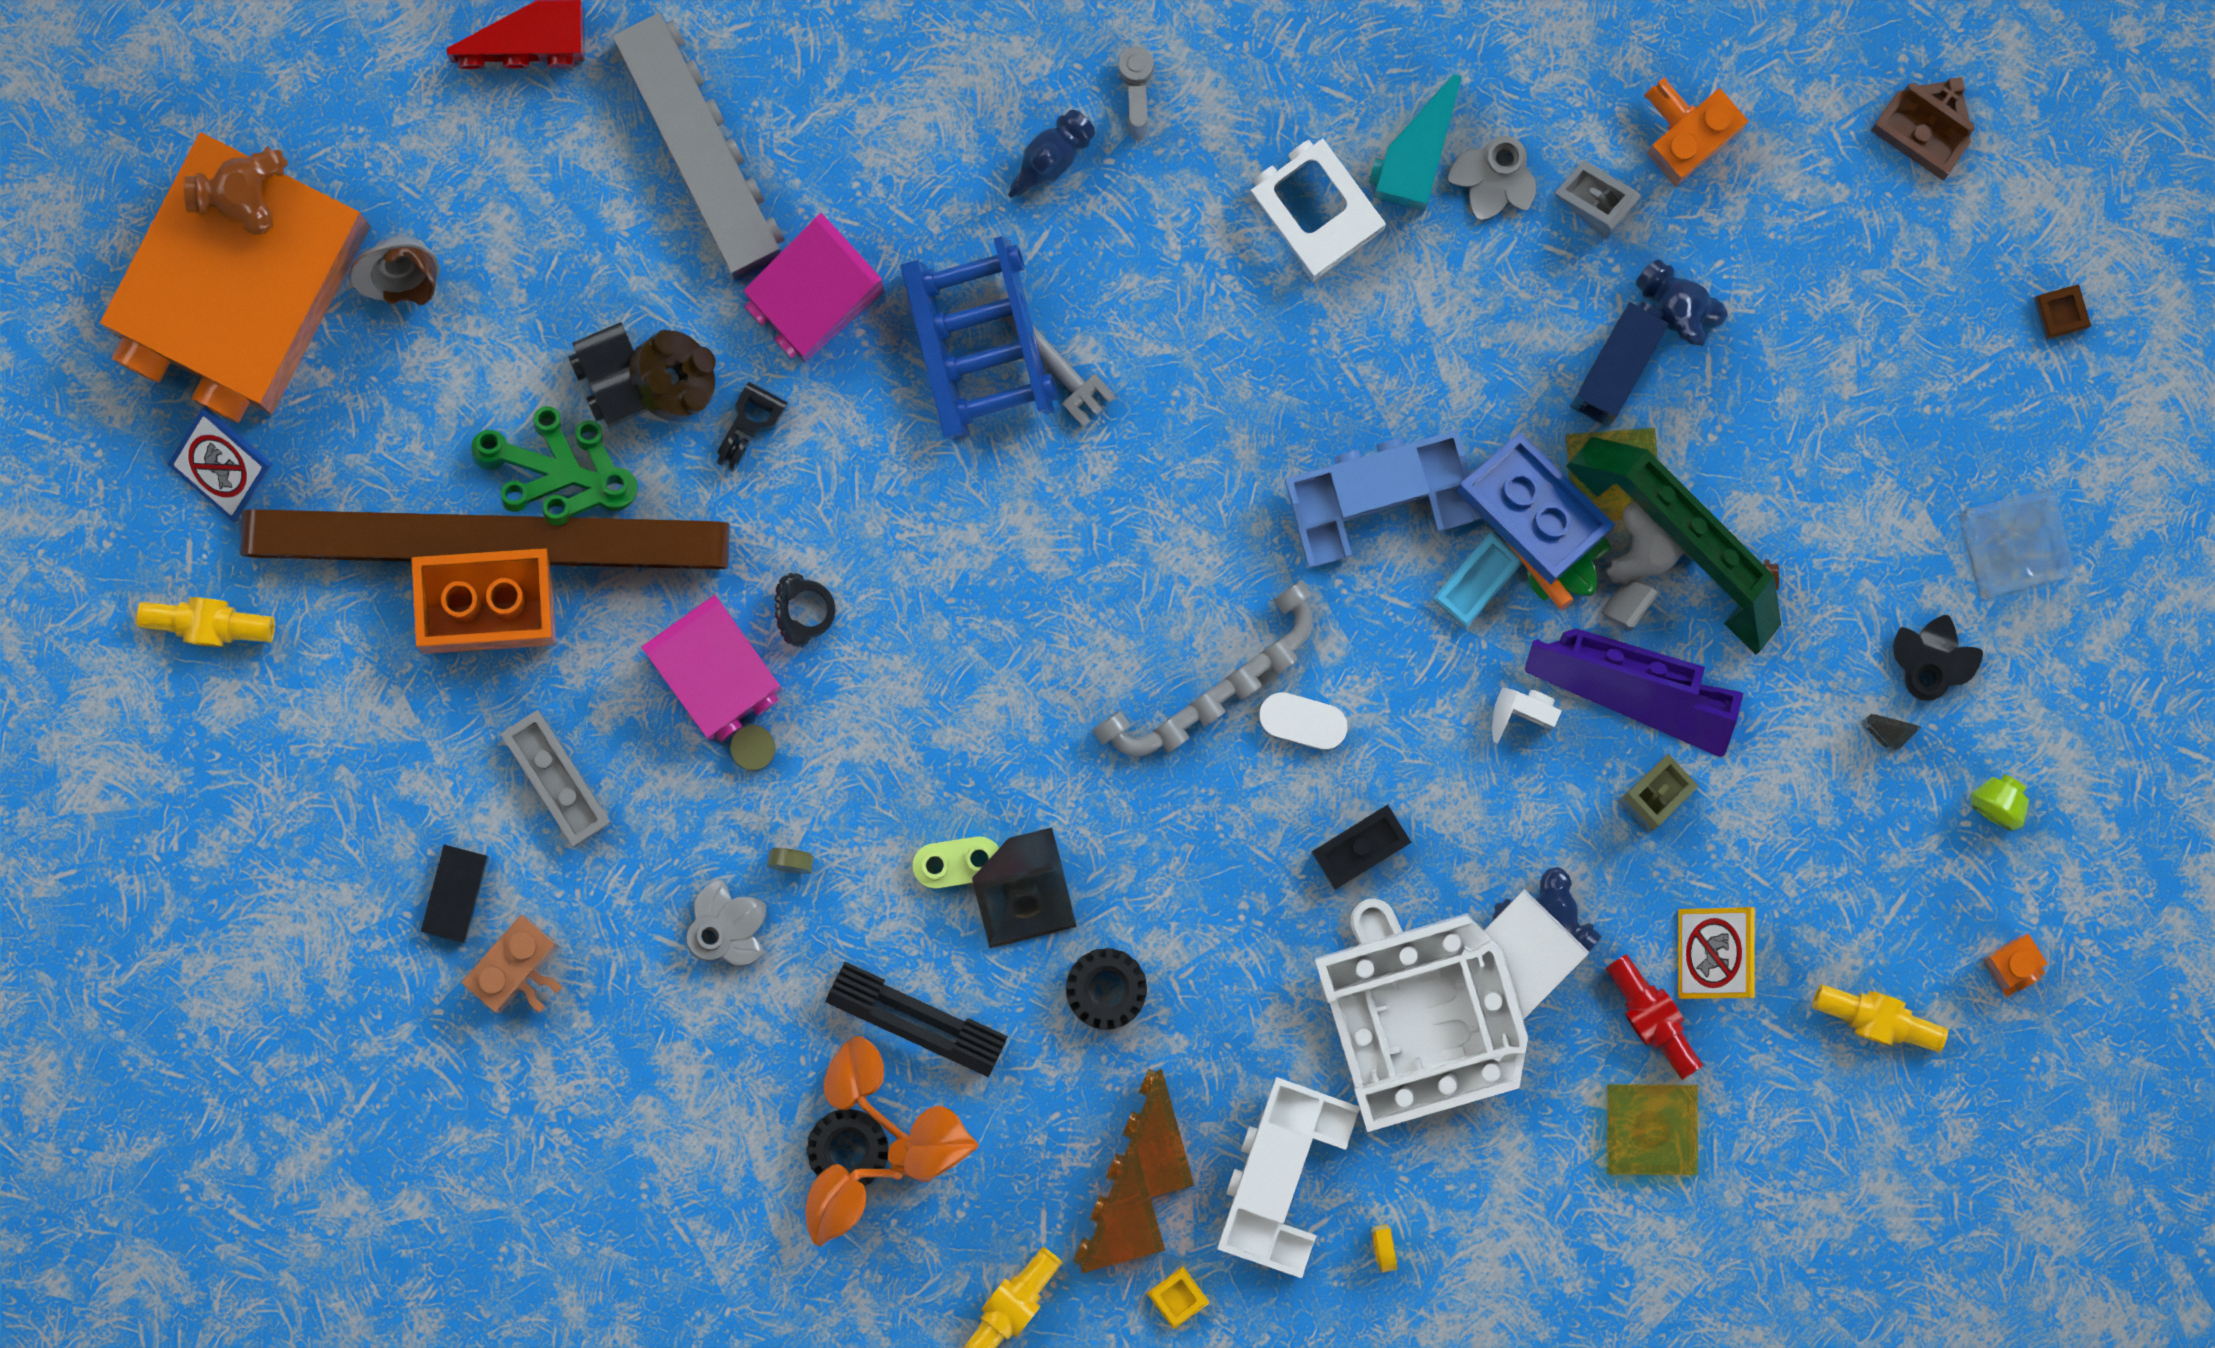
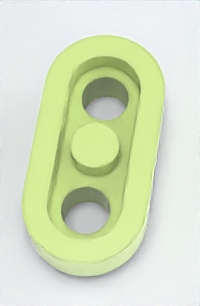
[913,836,1002,889]

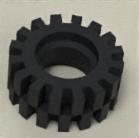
[1066,948,1147,1030]
[806,1109,888,1186]

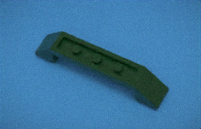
[1566,437,1781,655]

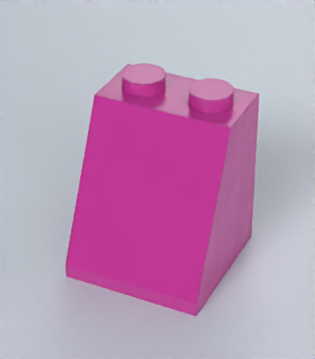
[743,212,884,362]
[641,595,783,742]

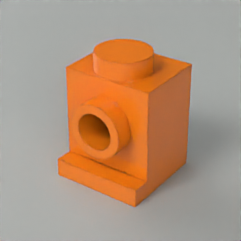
[1983,933,2048,997]

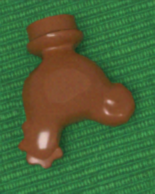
[184,147,288,235]

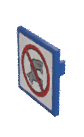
[167,406,273,523]

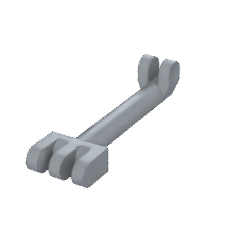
[997,290,1117,427]

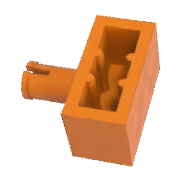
[1644,77,1749,187]

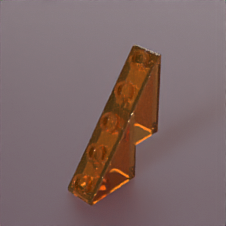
[1073,1068,1194,1273]

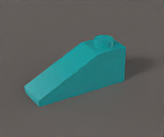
[1369,74,1462,211]

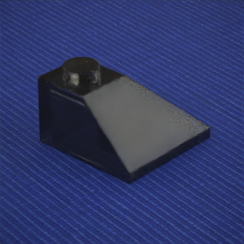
[972,827,1077,949]

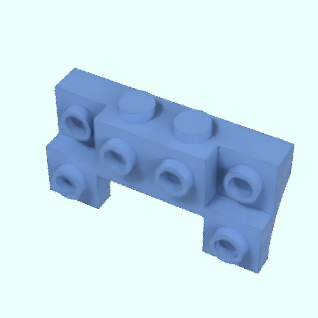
[1284,429,1481,569]

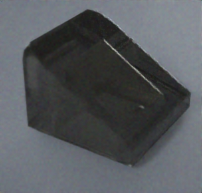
[1861,713,1921,753]

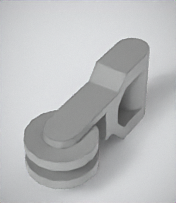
[1118,46,1154,141]

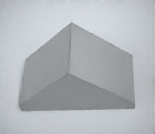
[1555,160,1641,239]

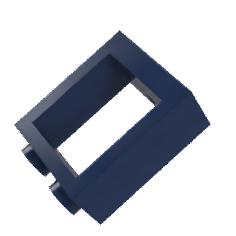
[1570,301,1669,428]

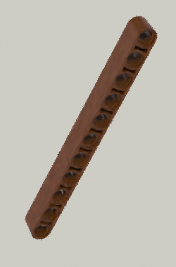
[240,509,730,570]

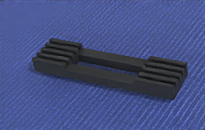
[825,962,1008,1078]

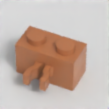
[461,914,564,1013]

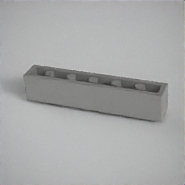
[612,12,785,279]

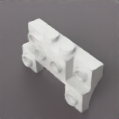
[1217,1077,1360,1278]

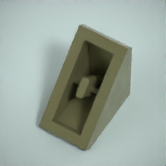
[1617,754,1698,834]

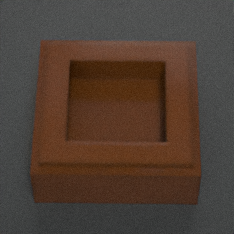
[2034,284,2091,340]

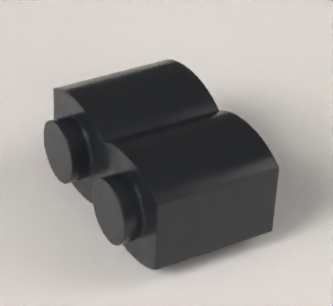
[568,322,648,428]

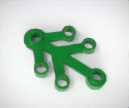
[471,406,638,526]

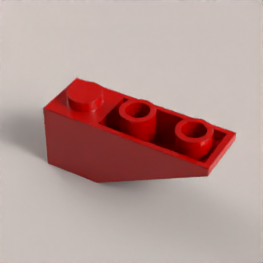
[447,0,585,70]

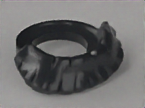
[774,573,836,648]

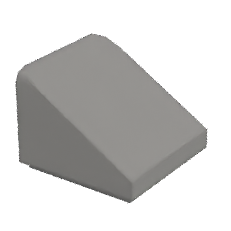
[1602,580,1657,632]

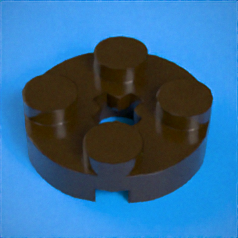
[629,330,716,421]

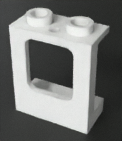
[1250,138,1386,283]

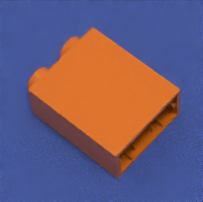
[100,132,371,424]

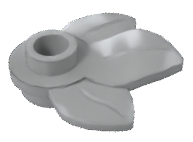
[1448,136,1536,221]
[686,879,766,966]

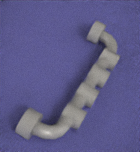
[1092,579,1313,756]

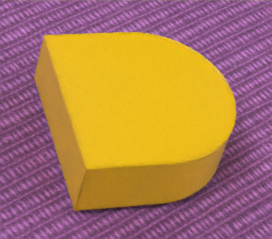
[1370,1223,1398,1273]

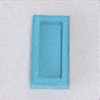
[1432,531,1522,629]

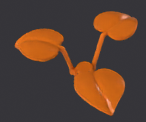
[805,1036,979,1247]

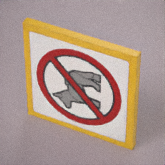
[1678,907,1755,999]

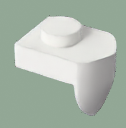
[1492,687,1562,744]

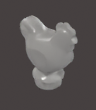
[1606,501,1693,586]

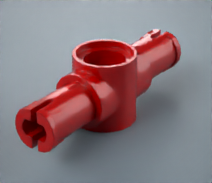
[1606,954,1704,1080]

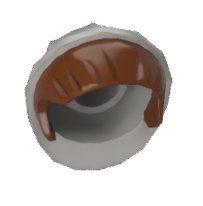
[350,234,440,305]

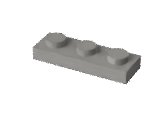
[500,710,612,847]

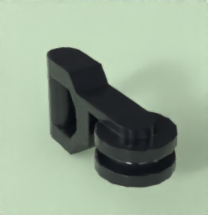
[717,382,788,472]

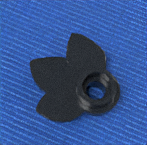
[1893,615,1983,701]

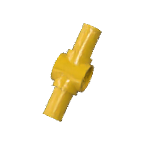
[136,597,275,647]
[1812,984,1949,1053]
[963,1246,1063,1348]

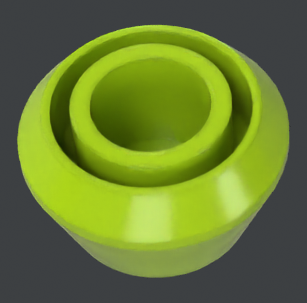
[1970,774,2029,831]

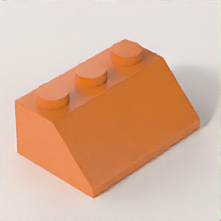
[411,548,556,654]

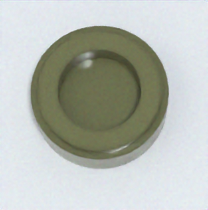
[730,725,776,771]
[767,848,814,874]

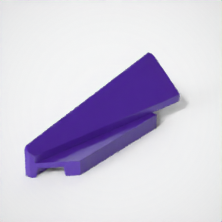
[1525,628,1744,757]

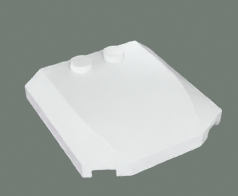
[1315,913,1528,1132]

